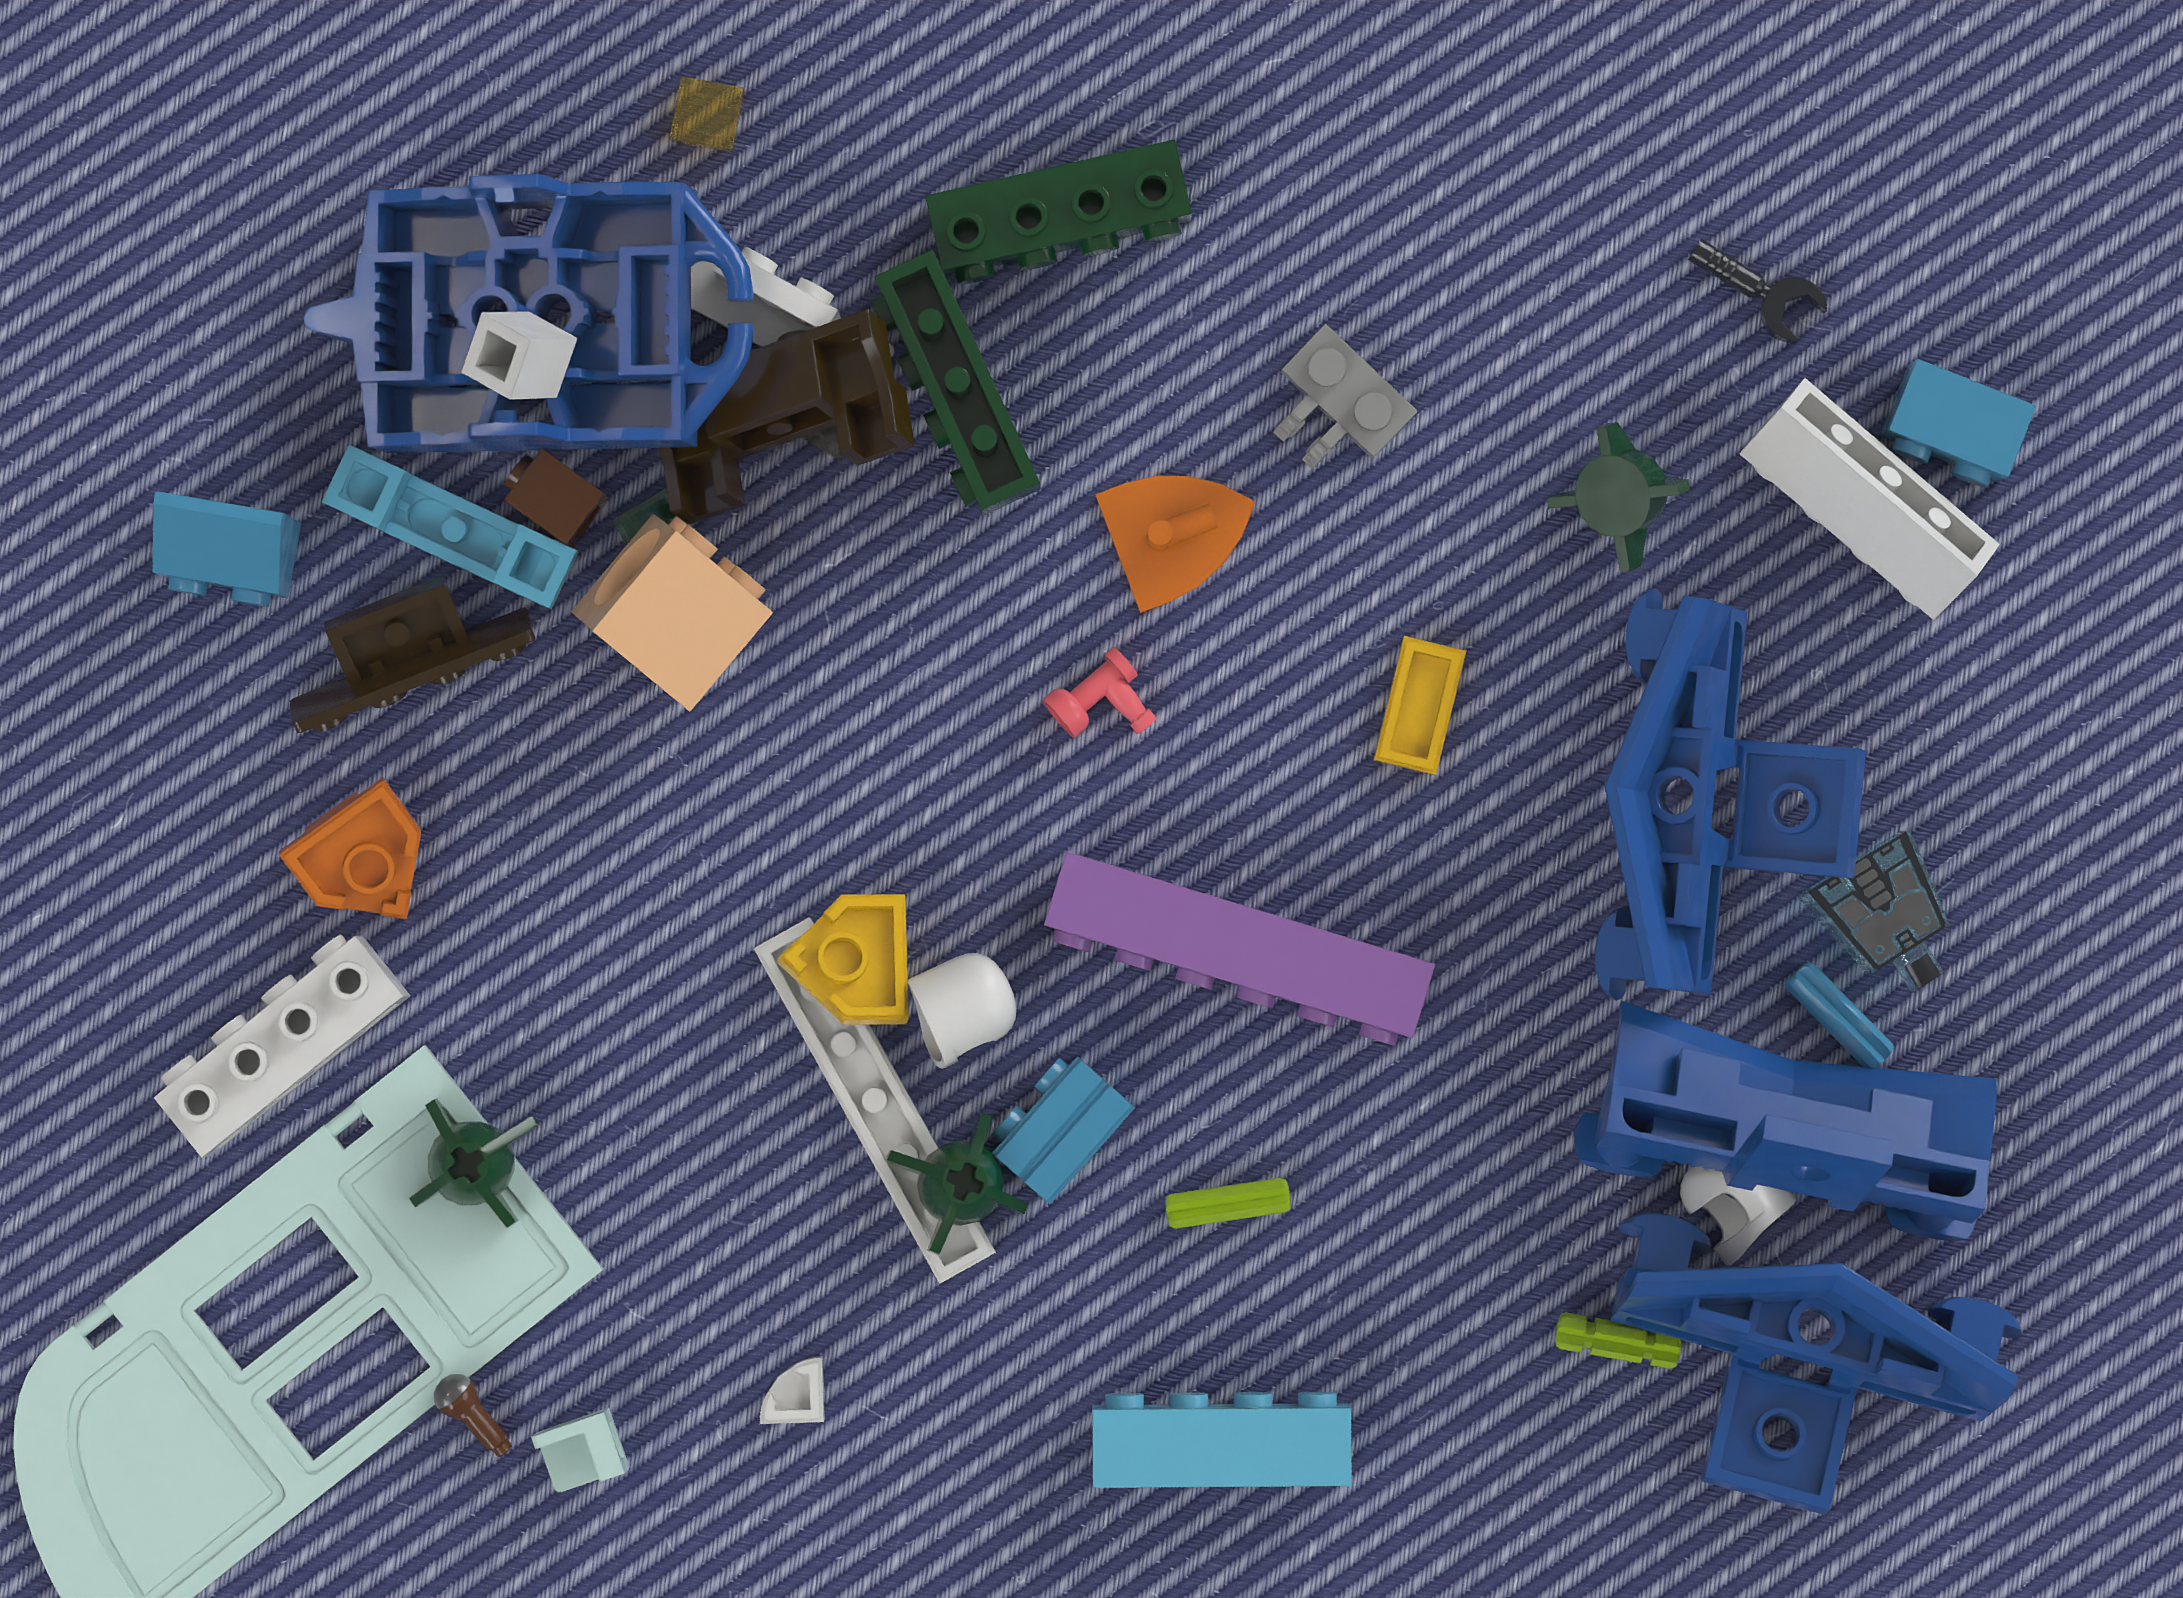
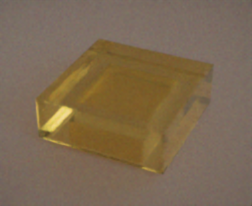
[670,76,745,153]

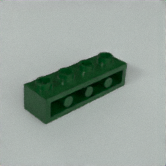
[925,139,1192,284]
[870,250,1041,516]

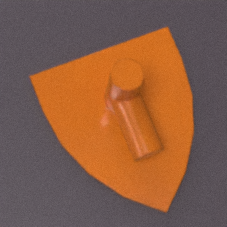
[1095,476,1255,613]

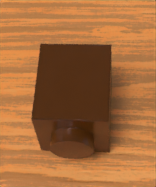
[504,449,609,549]

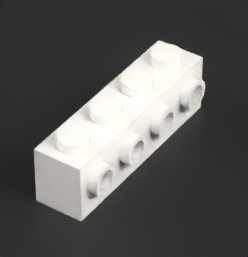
[1740,378,2000,620]
[154,934,411,1158]

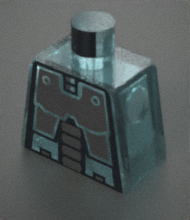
[1798,829,1949,992]

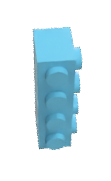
[1092,1392,1352,1488]

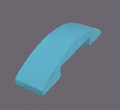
[322,445,579,610]

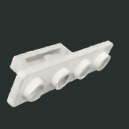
[691,247,895,359]

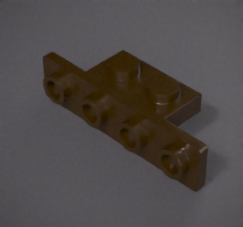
[290,575,535,733]

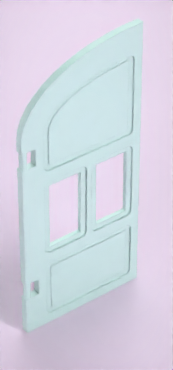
[14,1045,604,1598]

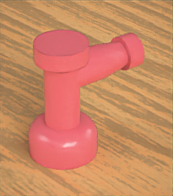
[1042,647,1157,738]

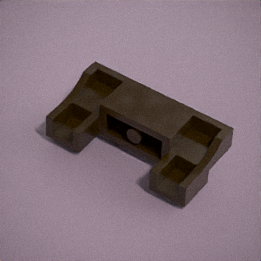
[659,309,915,525]

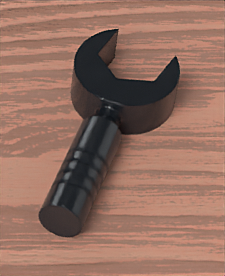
[1688,238,1827,343]

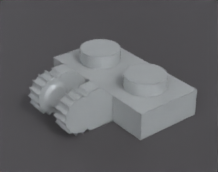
[1273,324,1418,469]

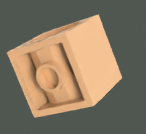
[571,514,773,712]

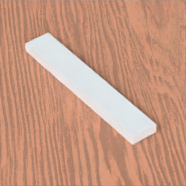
[754,917,996,1284]

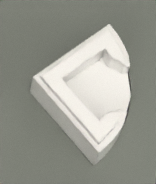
[760,1356,825,1424]

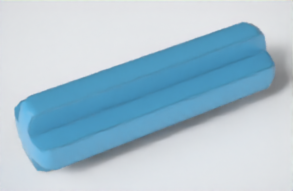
[1785,962,1894,1068]

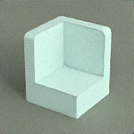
[531,1408,630,1492]

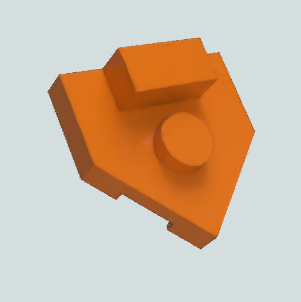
[279,777,421,919]

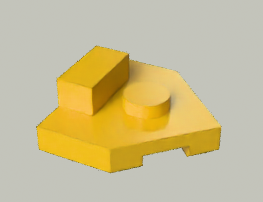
[777,894,909,1025]

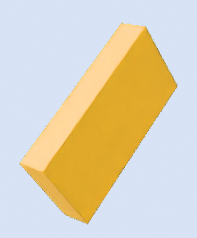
[1373,636,1466,775]

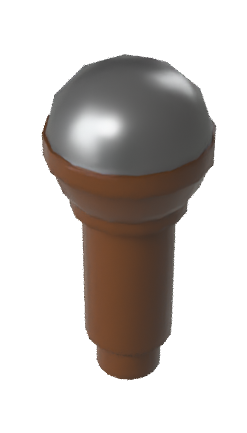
[434,1374,512,1457]

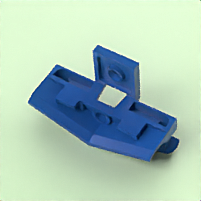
[1595,588,1866,1001]
[1574,1001,1997,1241]
[1610,1212,2021,1515]

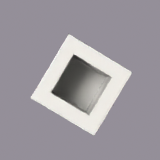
[462,312,577,400]

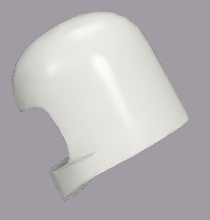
[908,953,1016,1069]
[1680,1166,1796,1266]

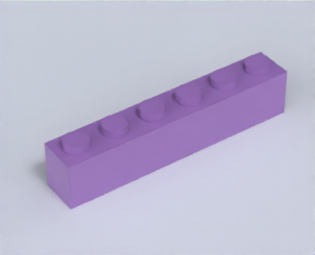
[1044,851,1435,1046]

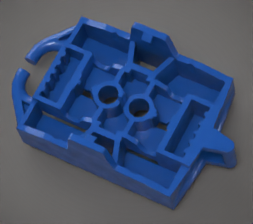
[304,174,753,453]

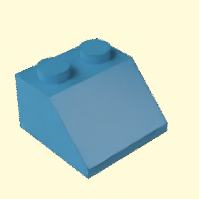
[152,491,301,607]

